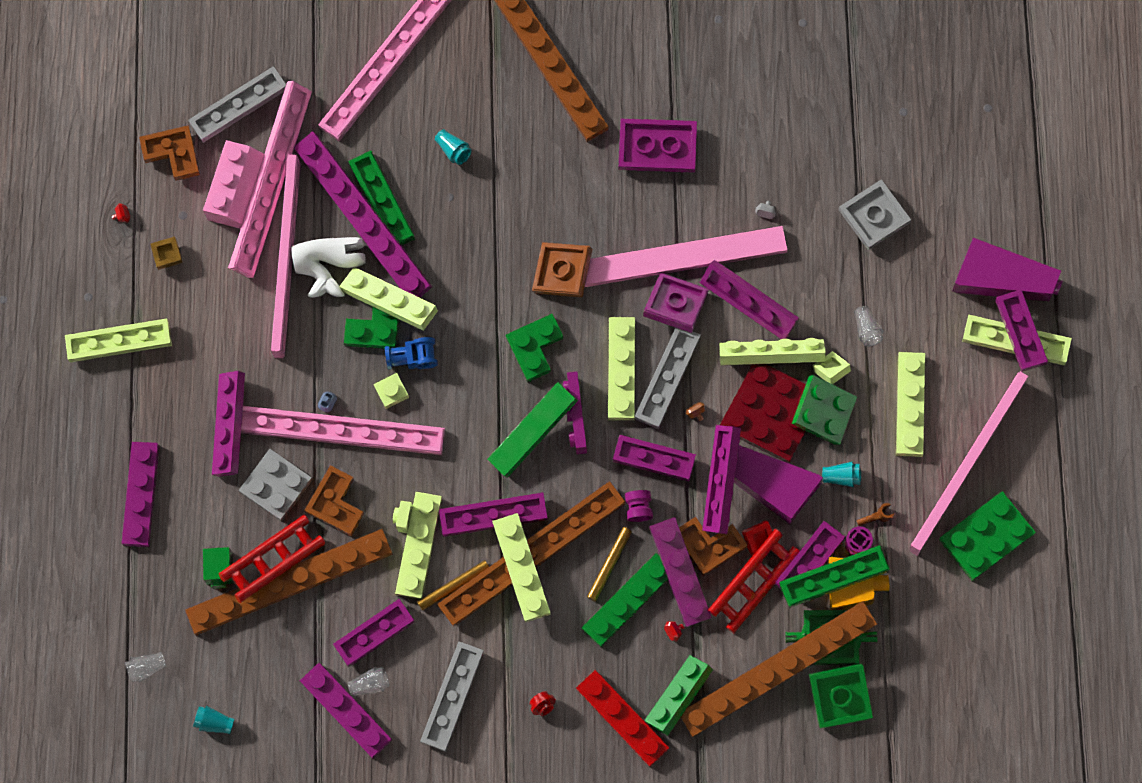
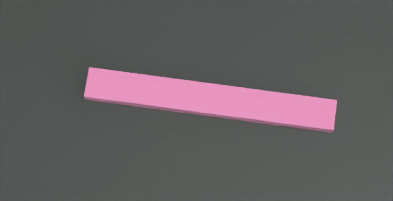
[318,0,451,141]
[228,81,312,278]
[271,155,301,358]
[585,226,787,287]
[909,371,1028,556]
[241,406,445,455]

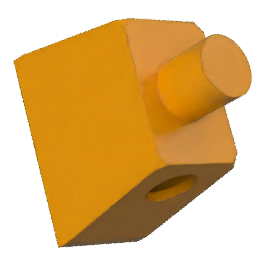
[828,557,889,610]

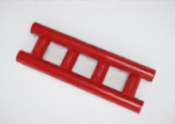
[218,515,325,603]
[708,529,800,634]

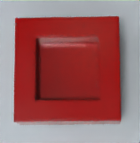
[742,521,772,556]

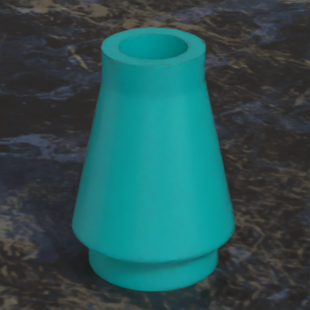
[435,129,472,165]
[822,461,861,487]
[193,705,235,734]

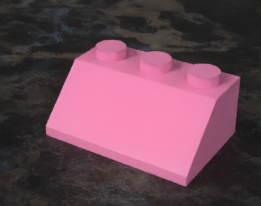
[203,140,264,229]

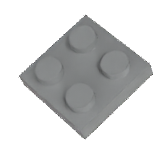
[839,179,911,250]
[238,449,313,522]

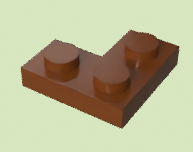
[139,125,200,181]
[304,465,364,537]
[679,517,747,576]

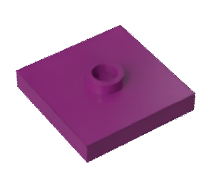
[643,272,709,333]

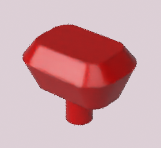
[112,203,130,222]
[664,621,684,642]

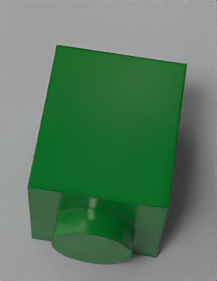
[203,547,234,589]

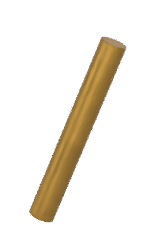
[587,527,632,602]
[417,560,489,611]

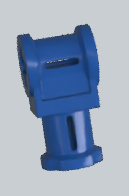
[385,337,438,370]

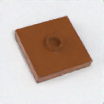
[532,242,593,298]

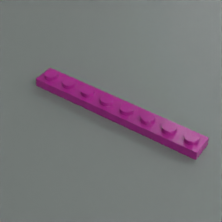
[294,131,433,298]

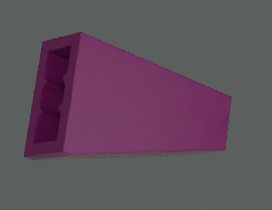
[952,238,1063,302]
[734,445,823,524]

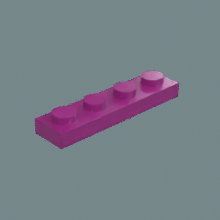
[699,260,799,339]
[212,371,245,477]
[702,425,741,534]
[121,442,160,547]
[439,492,548,537]
[649,517,712,627]
[299,663,392,759]

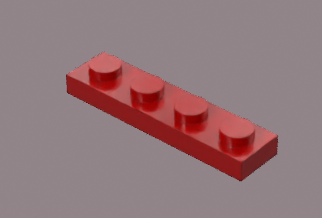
[576,670,669,767]

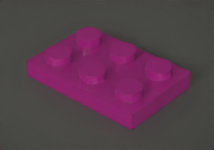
[618,118,697,173]

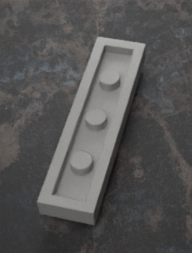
[188,66,286,143]
[635,328,701,429]
[420,641,484,752]

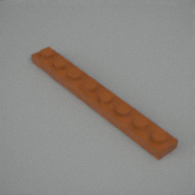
[494,0,608,142]
[437,481,625,627]
[185,529,393,636]
[681,601,877,737]

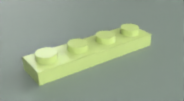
[339,267,438,331]
[962,315,1072,365]
[608,317,635,420]
[65,318,172,362]
[719,338,825,365]
[896,352,925,457]
[395,492,442,600]
[492,513,551,623]

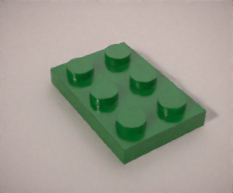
[939,491,1036,581]

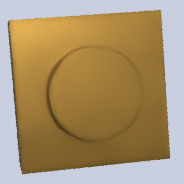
[150,236,183,270]

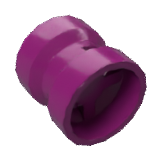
[625,490,653,522]
[845,526,873,556]

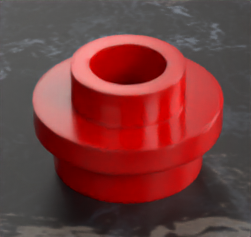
[530,691,556,716]

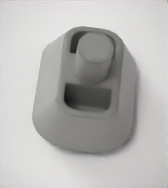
[755,201,776,219]

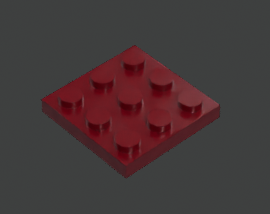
[720,364,806,463]

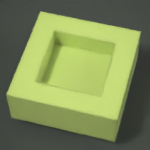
[813,351,851,384]
[374,373,409,409]
[393,501,413,533]

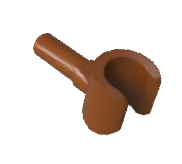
[856,503,895,526]

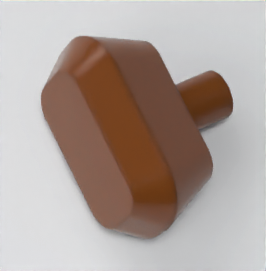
[686,402,705,421]

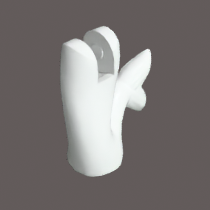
[291,237,365,298]

